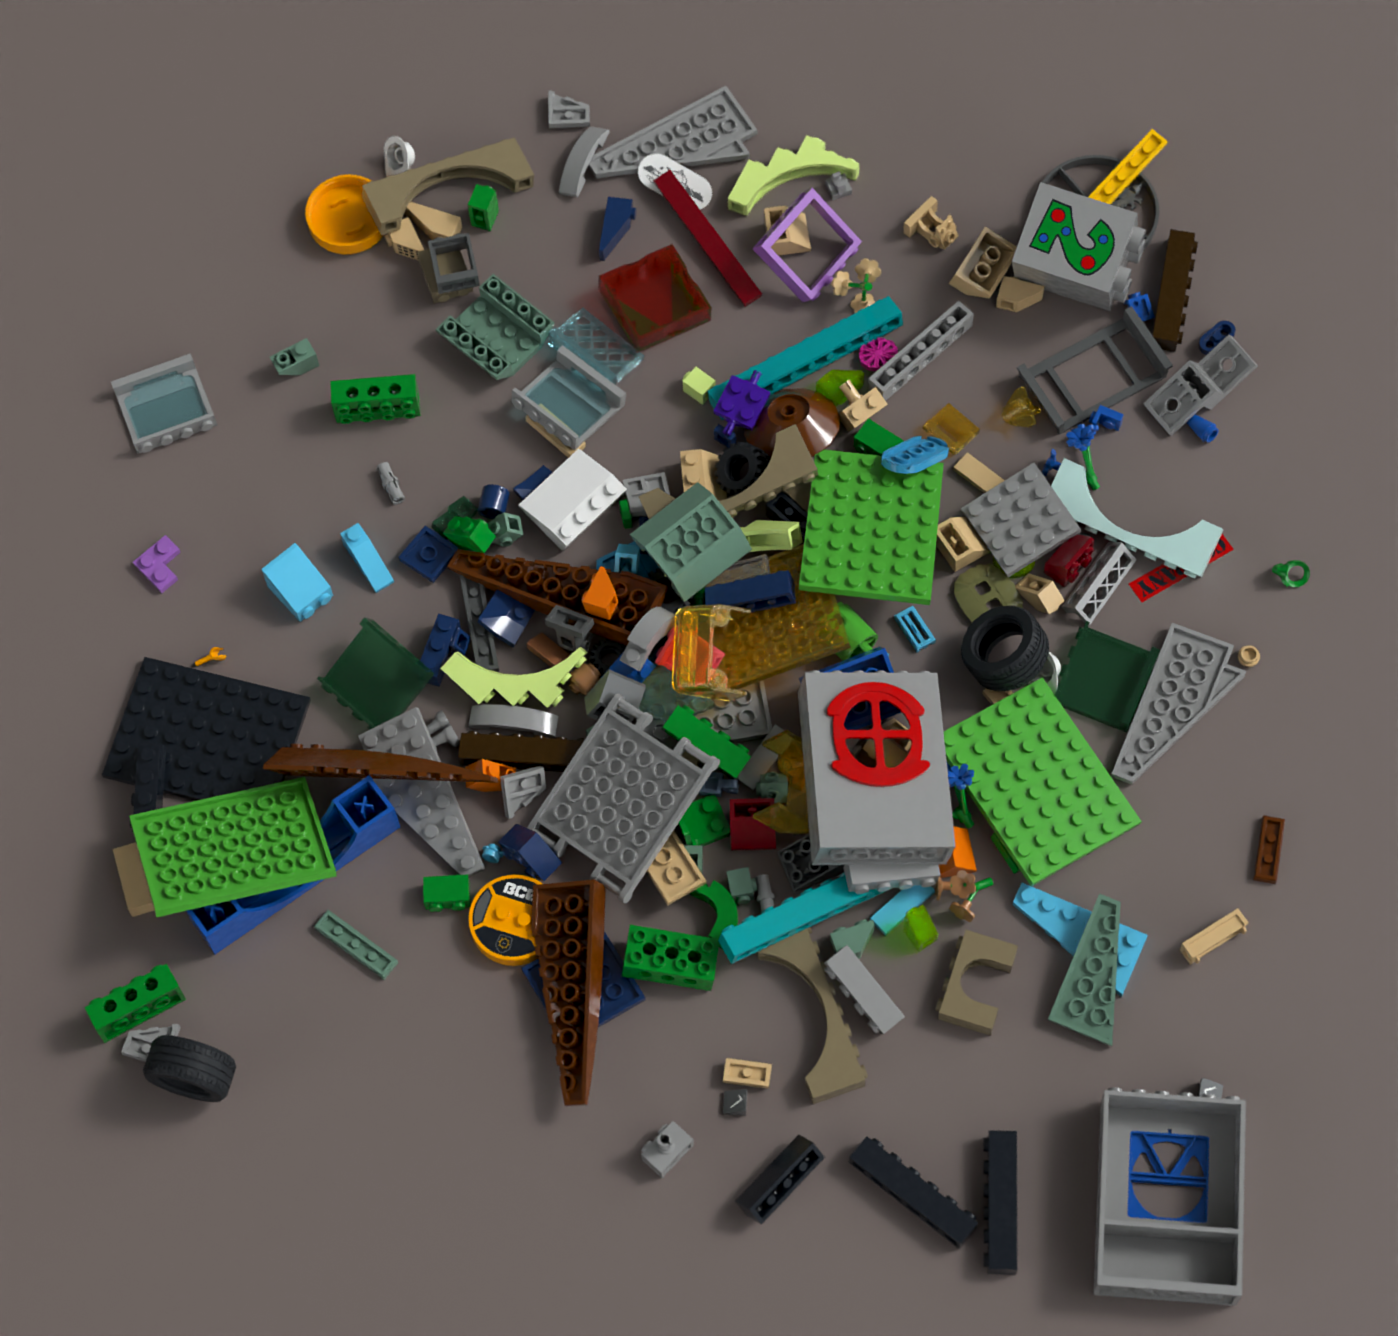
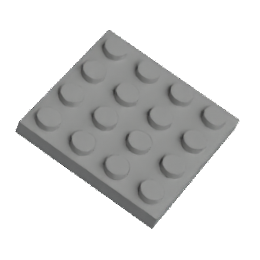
[961,462,1081,578]

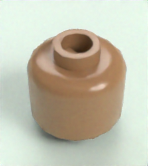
[569,663,601,695]

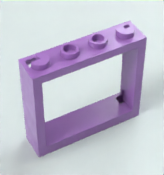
[752,188,862,302]

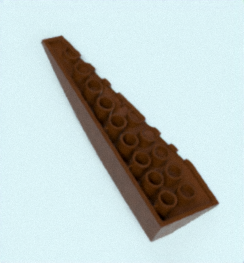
[447,549,668,646]
[531,879,606,1106]

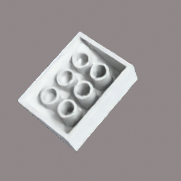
[518,449,627,552]

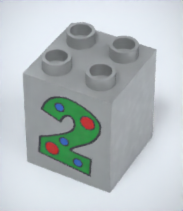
[1012,182,1146,311]

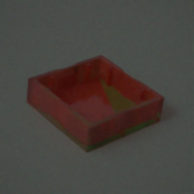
[598,244,712,353]

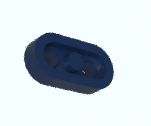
[1199,321,1236,355]

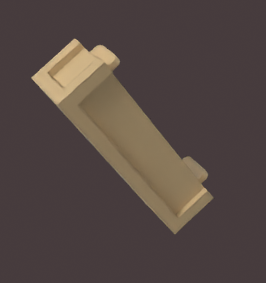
[1180,908,1249,965]

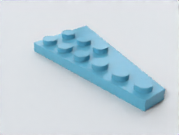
[1013,883,1148,997]

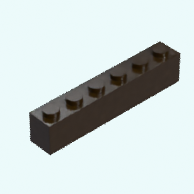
[1152,229,1198,352]
[458,731,585,772]

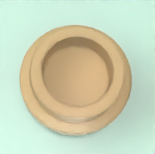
[1238,646,1260,667]

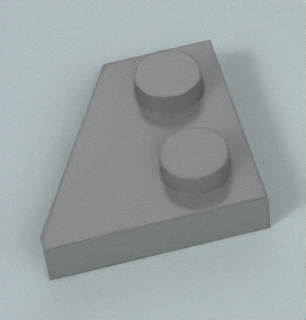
[500,766,546,819]
[121,1024,181,1061]

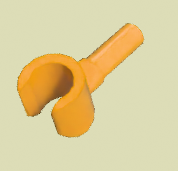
[195,647,226,666]

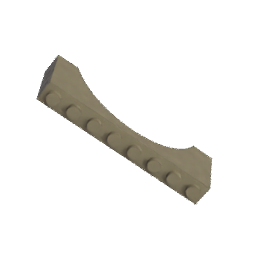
[362,137,534,235]
[638,424,818,519]
[756,927,868,1104]

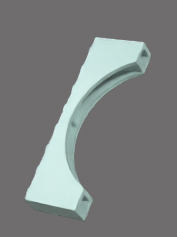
[1051,458,1224,579]

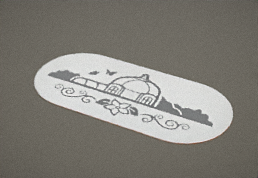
[638,154,712,210]

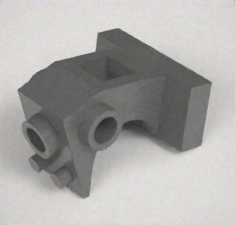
[545,605,594,653]

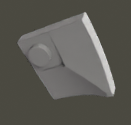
[623,472,670,517]

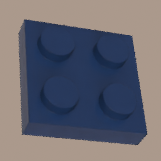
[399,526,459,583]

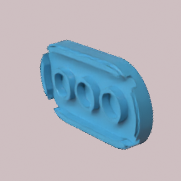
[881,436,949,474]

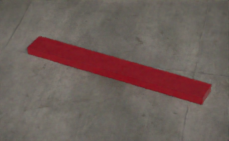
[653,170,762,307]

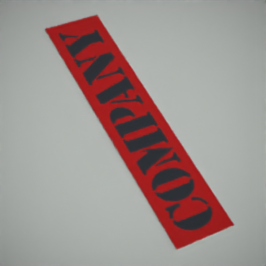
[1129,534,1234,603]

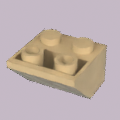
[764,206,811,256]
[936,517,990,572]

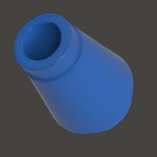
[1186,414,1219,443]

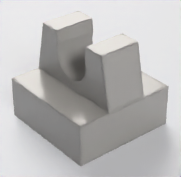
[825,172,852,200]

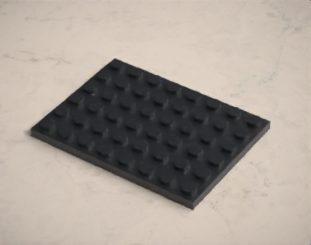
[102,657,311,801]

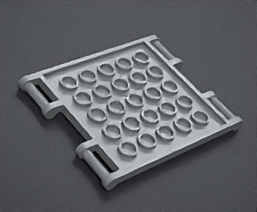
[527,694,720,903]

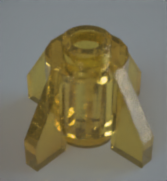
[1001,386,1041,428]

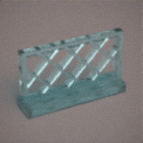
[548,307,644,385]

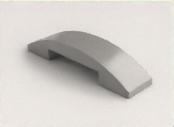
[559,127,610,197]
[468,704,559,738]

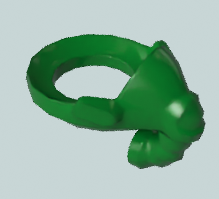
[1272,560,1310,587]

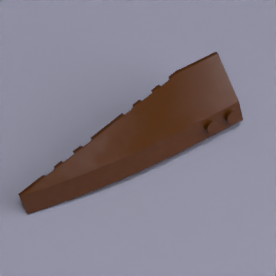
[263,744,498,783]

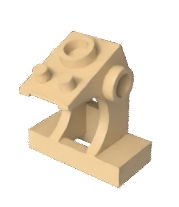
[903,196,958,250]

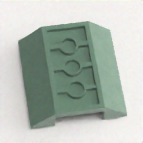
[436,274,554,380]
[630,482,752,602]

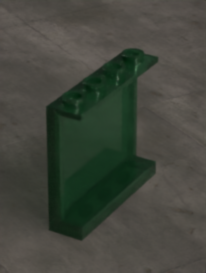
[317,617,435,730]
[1054,621,1160,733]

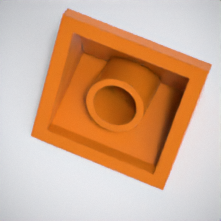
[938,826,977,878]

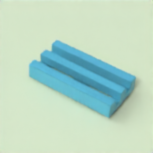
[894,605,936,653]

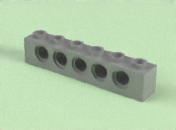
[868,301,974,401]

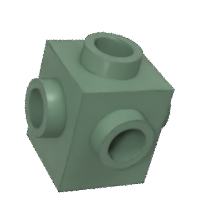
[487,512,523,547]
[756,772,788,805]

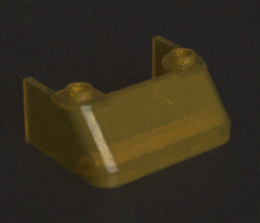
[672,604,751,701]
[753,730,810,833]

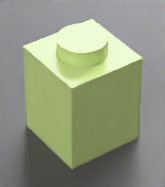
[682,367,716,405]

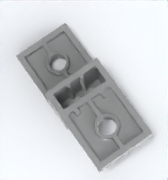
[1143,335,1258,435]

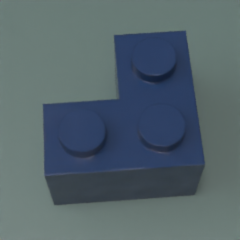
[498,824,562,882]

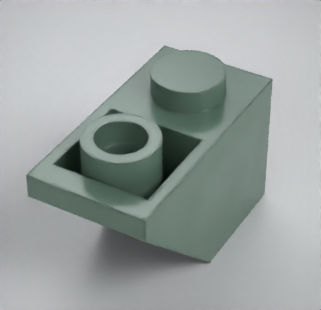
[269,338,319,375]
[830,920,874,959]

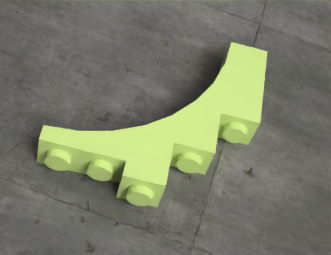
[728,135,859,216]
[664,520,803,577]
[440,647,588,708]

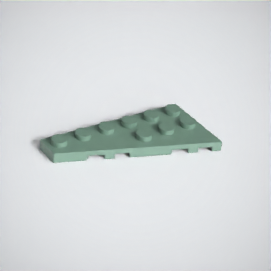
[1048,893,1121,1047]

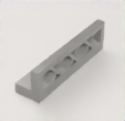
[1062,542,1137,625]

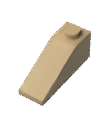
[404,202,462,240]

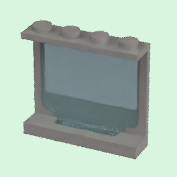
[511,345,626,450]
[111,353,217,454]

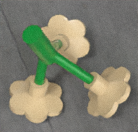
[831,258,881,313]

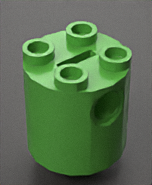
[816,601,878,661]

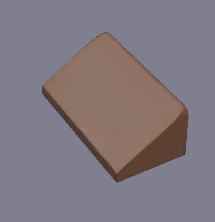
[527,632,570,668]

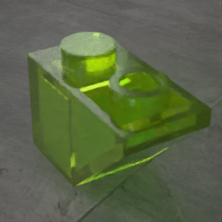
[816,370,864,406]
[903,905,938,952]

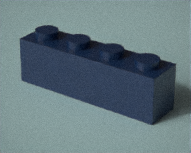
[705,570,796,621]

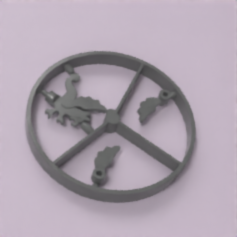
[1042,155,1159,262]

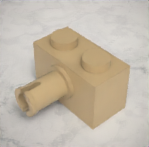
[839,379,888,432]

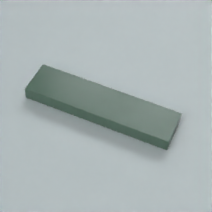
[314,910,398,980]

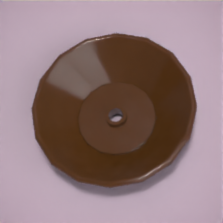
[744,388,840,460]

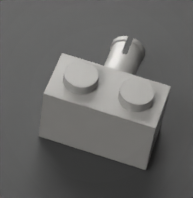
[641,1121,694,1178]

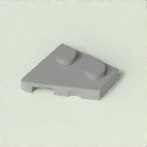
[548,90,590,128]

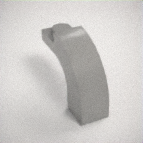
[620,607,682,671]

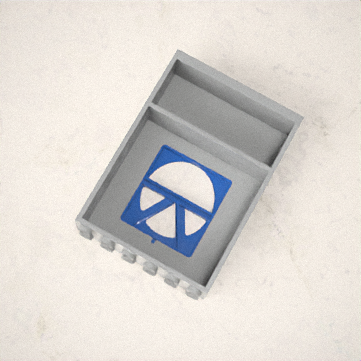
[1093,1087,1246,1306]

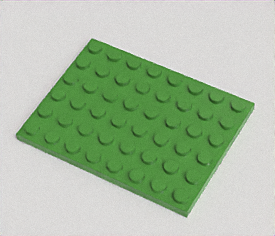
[799,449,944,605]
[944,677,1142,887]
[129,777,336,917]

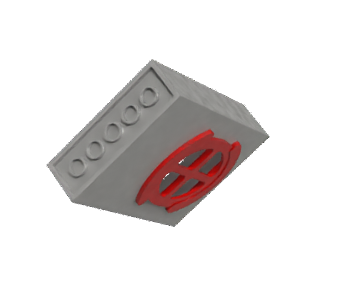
[798,670,956,865]

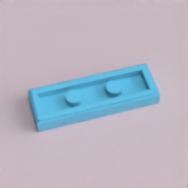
[870,885,935,936]

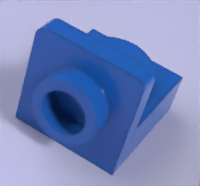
[1124,292,1155,322]
[1089,405,1124,431]

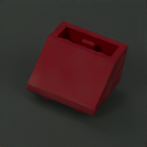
[1044,534,1094,587]
[730,798,776,851]

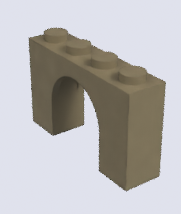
[936,930,1018,1036]

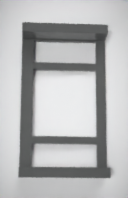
[1017,306,1173,435]

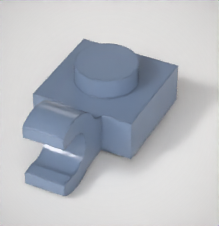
[699,772,739,797]

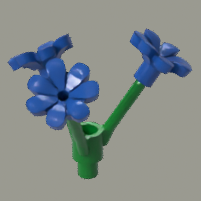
[1042,424,1100,491]
[947,762,974,829]

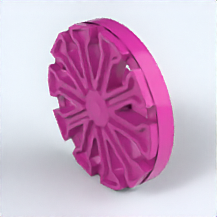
[859,338,898,372]

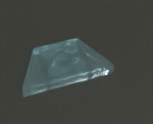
[640,656,715,722]

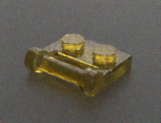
[923,403,980,455]

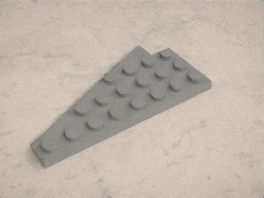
[588,86,758,178]
[1111,623,1246,785]
[358,707,485,876]

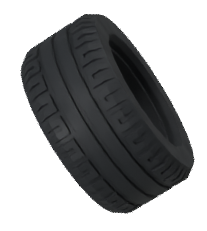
[961,606,1049,692]
[143,1035,236,1102]

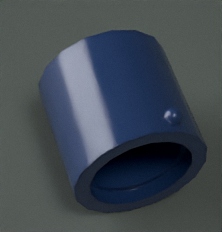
[477,484,510,519]

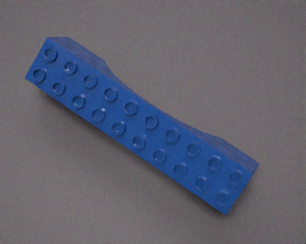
[186,775,400,954]

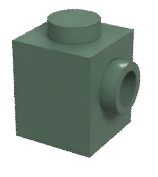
[726,867,757,905]

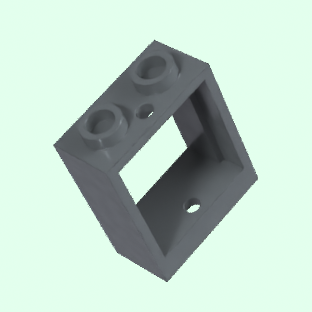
[428,233,480,294]

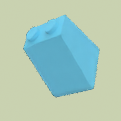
[261,543,333,622]

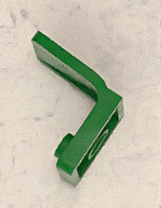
[678,795,731,846]

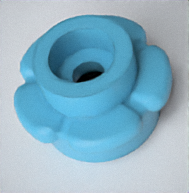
[482,844,503,863]

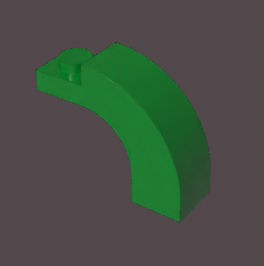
[689,880,738,949]

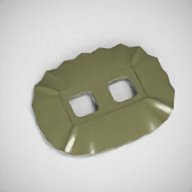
[954,564,1023,623]

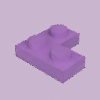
[133,535,181,593]

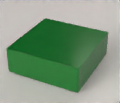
[619,499,632,529]

